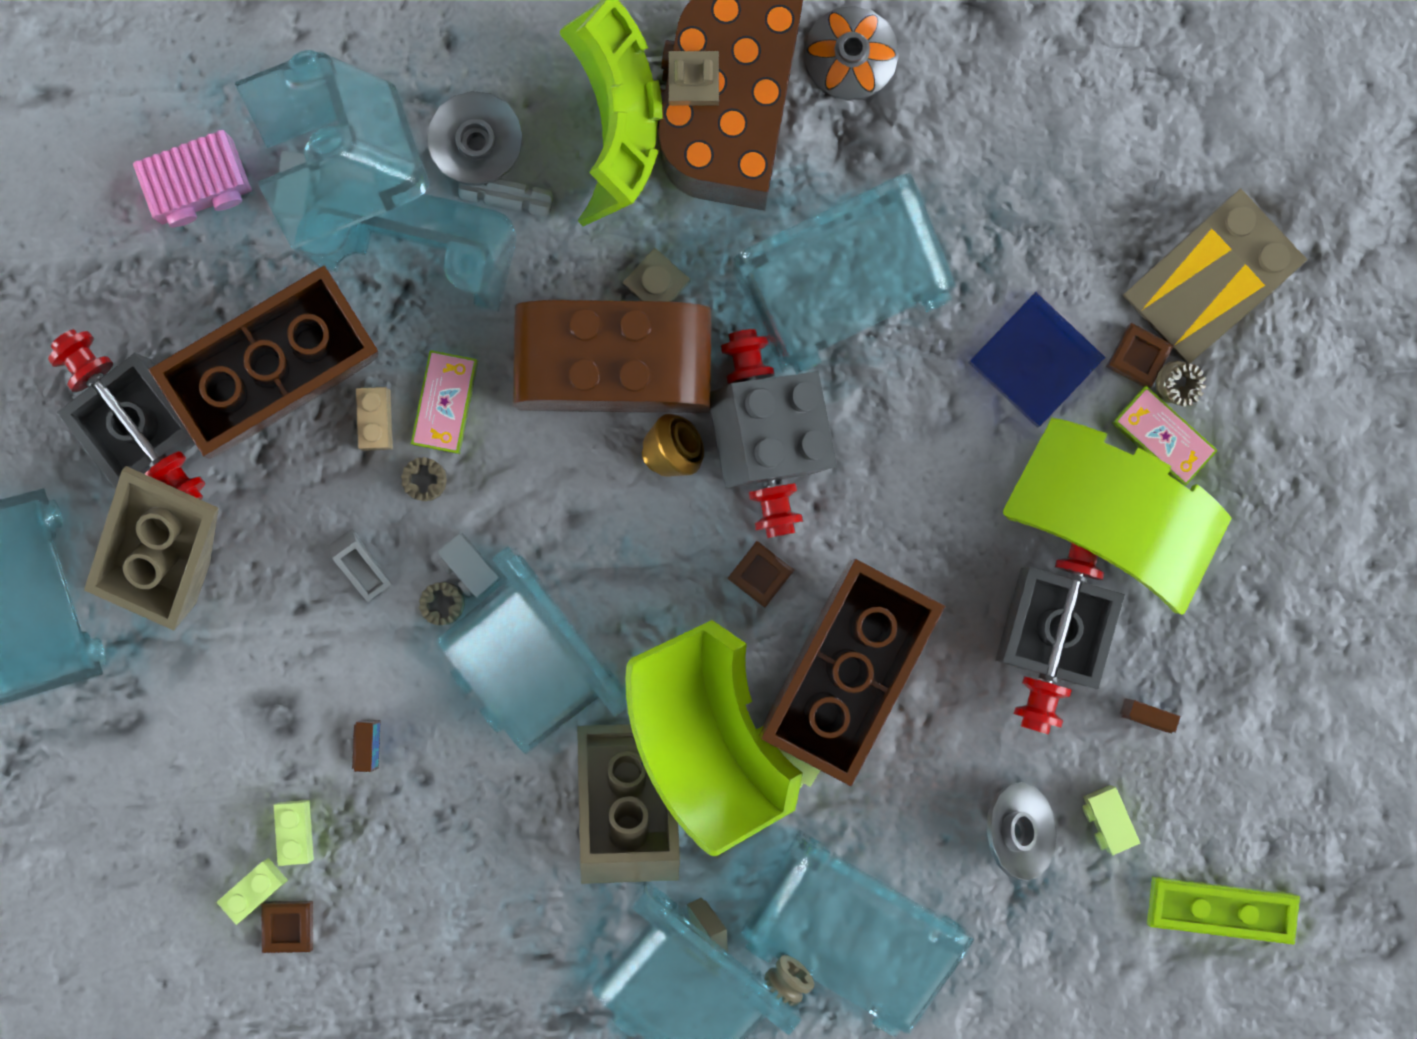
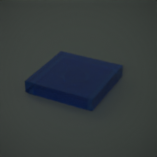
[968,292,1106,428]

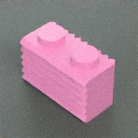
[133,130,252,228]

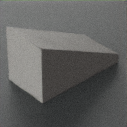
[328,529,392,602]

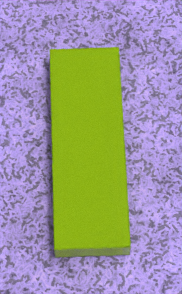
[1147,876,1300,945]

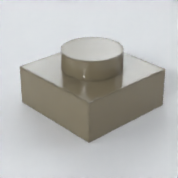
[623,248,690,302]

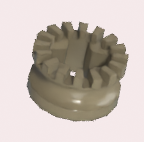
[1156,360,1206,407]
[401,457,447,502]
[419,582,465,626]
[764,955,815,1006]

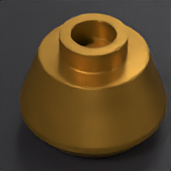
[642,413,704,477]

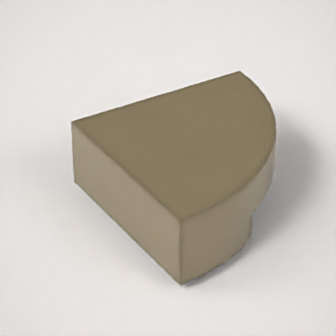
[687,897,728,968]

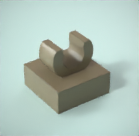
[669,51,719,106]

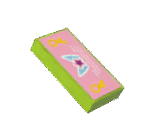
[411,350,479,454]
[1111,386,1218,486]

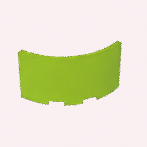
[560,0,663,227]
[1003,417,1232,615]
[625,620,803,856]

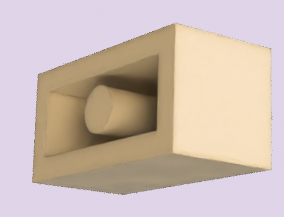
[356,387,393,451]

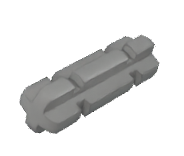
[459,179,553,217]

